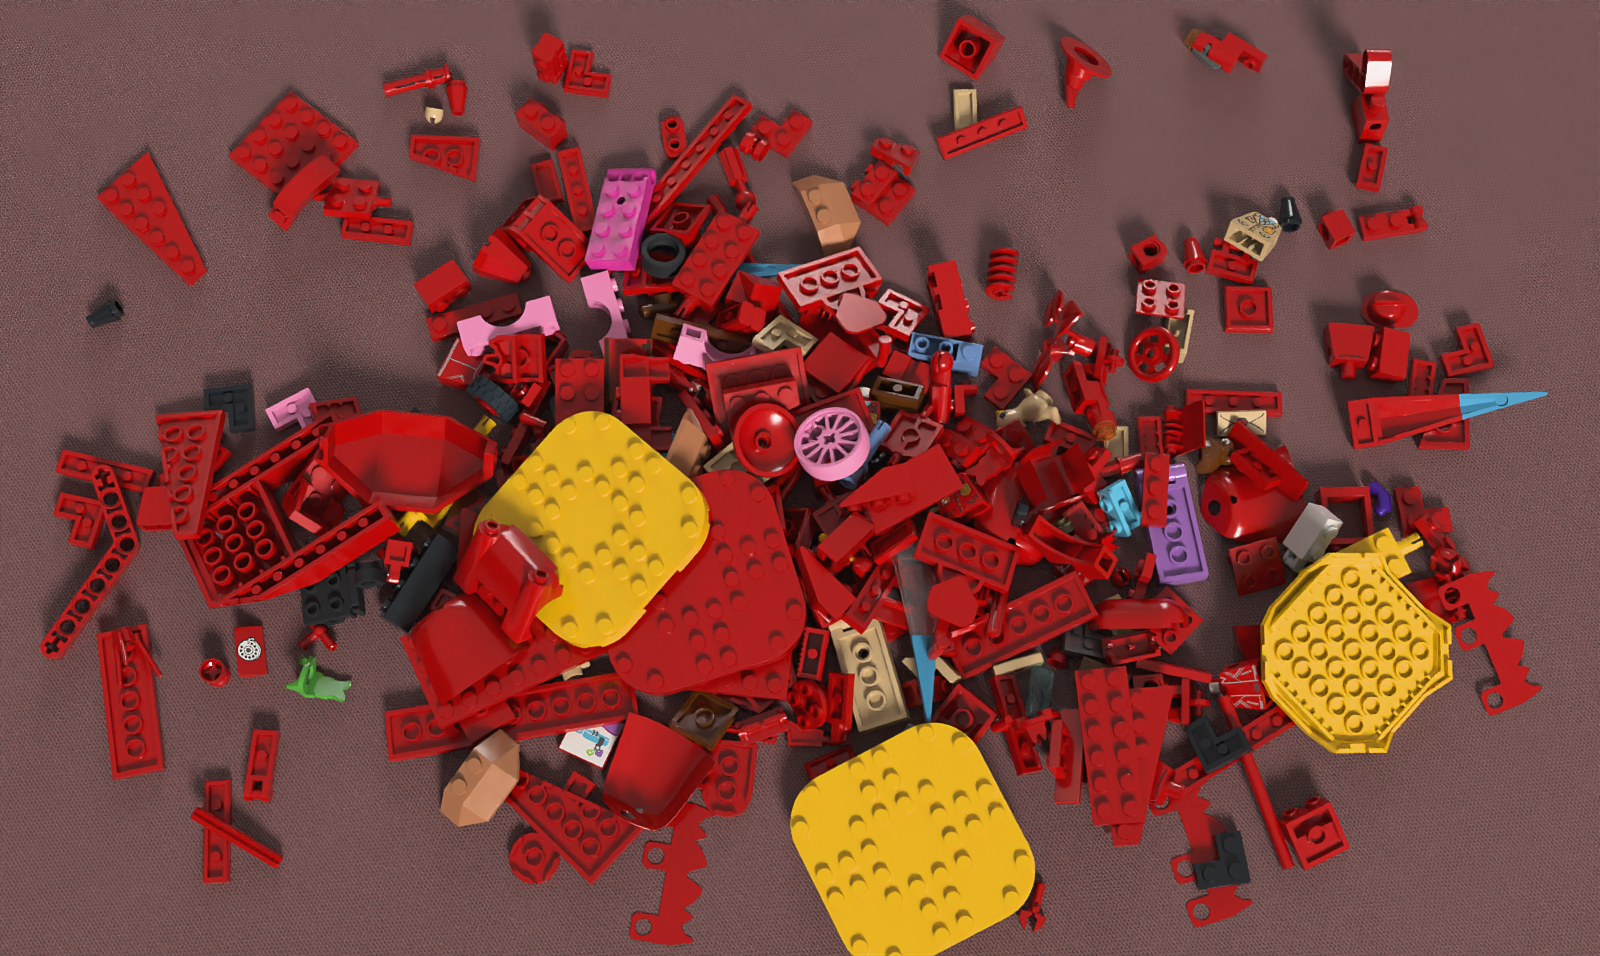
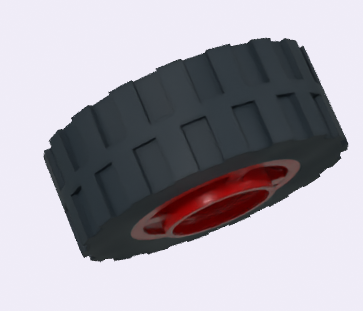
[466,375,520,423]

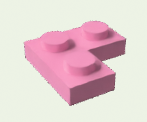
[265,388,316,432]

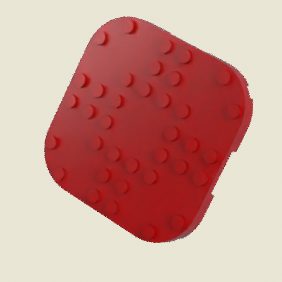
[606,469,807,696]

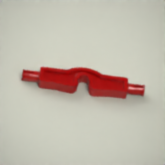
[726,720,839,749]

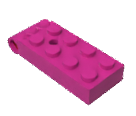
[585,168,656,271]

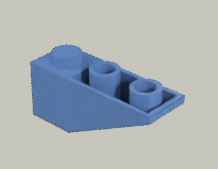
[908,332,983,377]

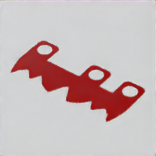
[1438,571,1542,716]
[1149,781,1253,927]
[629,803,714,945]

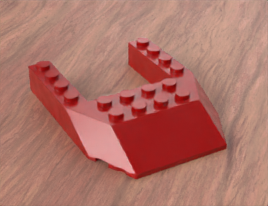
[179,410,401,609]

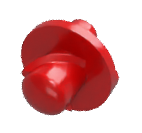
[787,678,828,729]

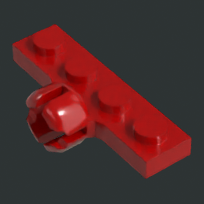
[1414,511,1472,580]

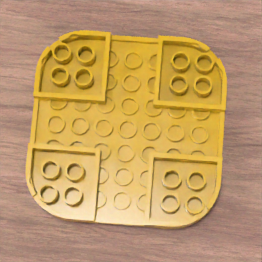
[473,411,710,648]
[790,723,1035,956]

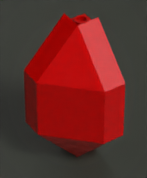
[313,409,497,514]

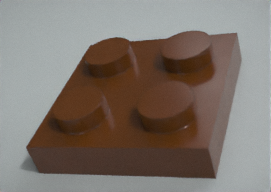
[669,691,740,751]

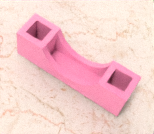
[580,270,631,356]
[457,296,560,356]
[673,323,764,370]

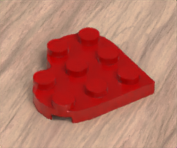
[694,739,758,818]

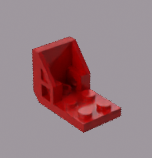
[499,194,590,283]
[281,449,349,537]

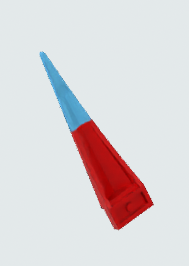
[622,252,803,296]
[1346,391,1548,449]

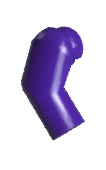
[1369,480,1392,516]

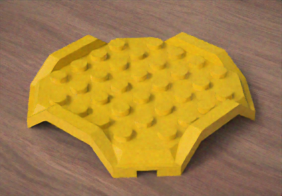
[1260,553,1453,753]

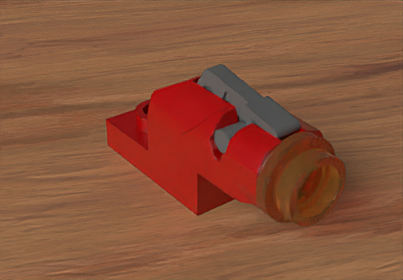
[1184,28,1268,73]
[1062,360,1117,441]

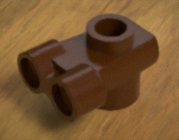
[638,293,678,318]

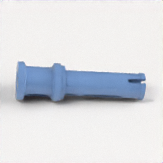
[837,420,891,490]

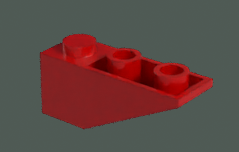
[840,462,916,514]
[794,546,857,624]

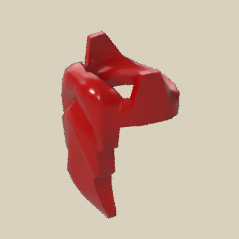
[965,428,1025,486]

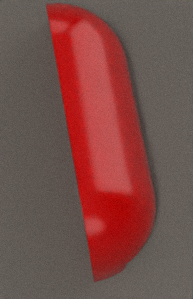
[1088,598,1188,629]

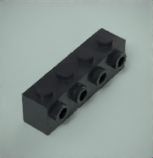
[379,534,458,633]

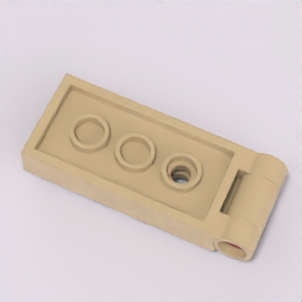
[829,619,910,734]

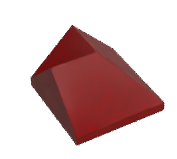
[725,270,783,327]

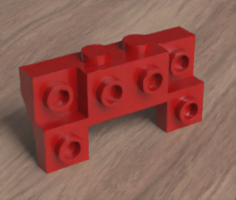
[616,354,672,453]

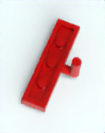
[500,380,555,472]
[989,673,1043,776]

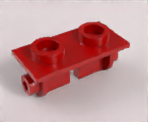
[734,706,791,747]

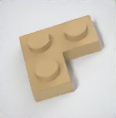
[751,315,819,358]

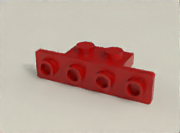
[1226,421,1309,501]
[1046,709,1084,804]

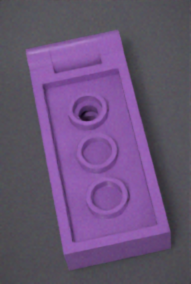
[1134,462,1209,588]

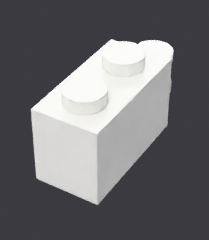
[1282,503,1343,572]

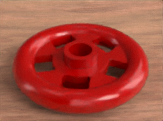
[1127,326,1180,383]

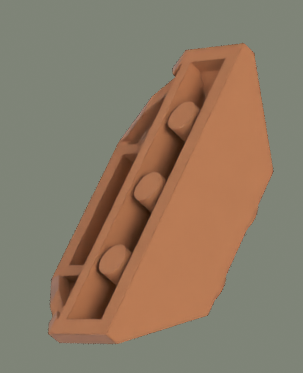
[792,175,861,257]
[665,408,711,479]
[440,729,520,827]

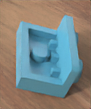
[1097,479,1140,537]

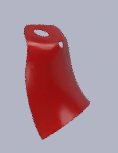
[1200,445,1306,543]

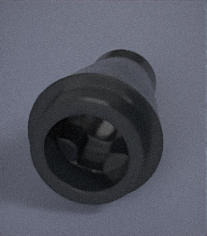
[1278,196,1302,233]
[86,299,125,328]

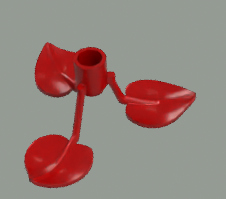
[1032,289,1095,392]

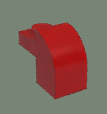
[1072,446,1112,505]

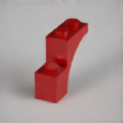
[1022,514,1118,580]

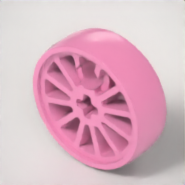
[794,407,870,481]

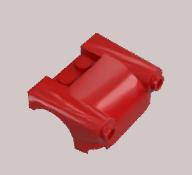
[453,520,564,644]

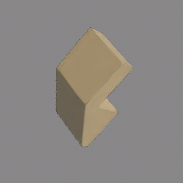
[902,657,963,685]

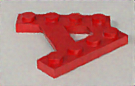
[841,556,956,658]

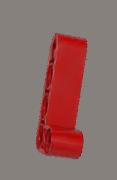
[1342,49,1392,94]

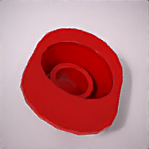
[1361,290,1419,328]

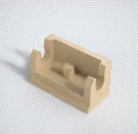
[1163,309,1194,363]

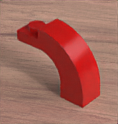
[268,154,341,231]

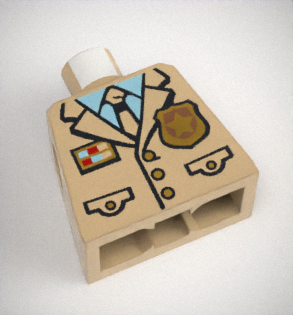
[1224,212,1282,261]

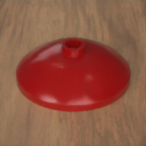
[732,403,799,478]

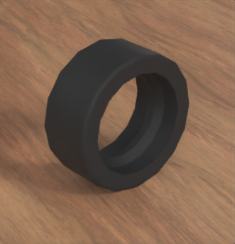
[641,233,685,278]

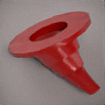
[1059,37,1112,109]

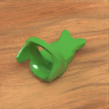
[286,656,352,702]

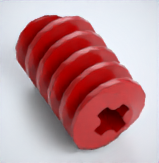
[984,248,1019,301]

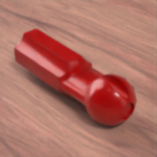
[718,146,757,211]
[929,350,954,423]

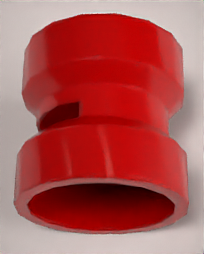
[739,131,771,162]
[199,658,231,688]

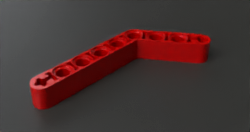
[40,464,141,660]

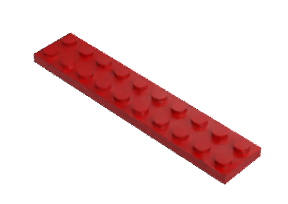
[384,672,639,762]

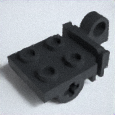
[300,559,386,626]

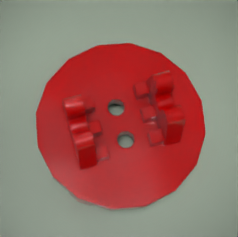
[1012,708,1062,745]

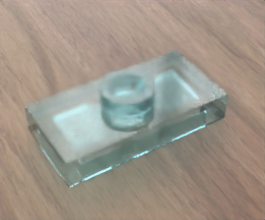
[1025,666,1054,718]

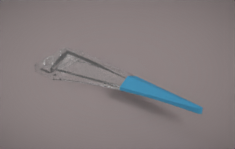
[892,531,938,723]

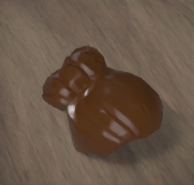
[1194,435,1235,475]

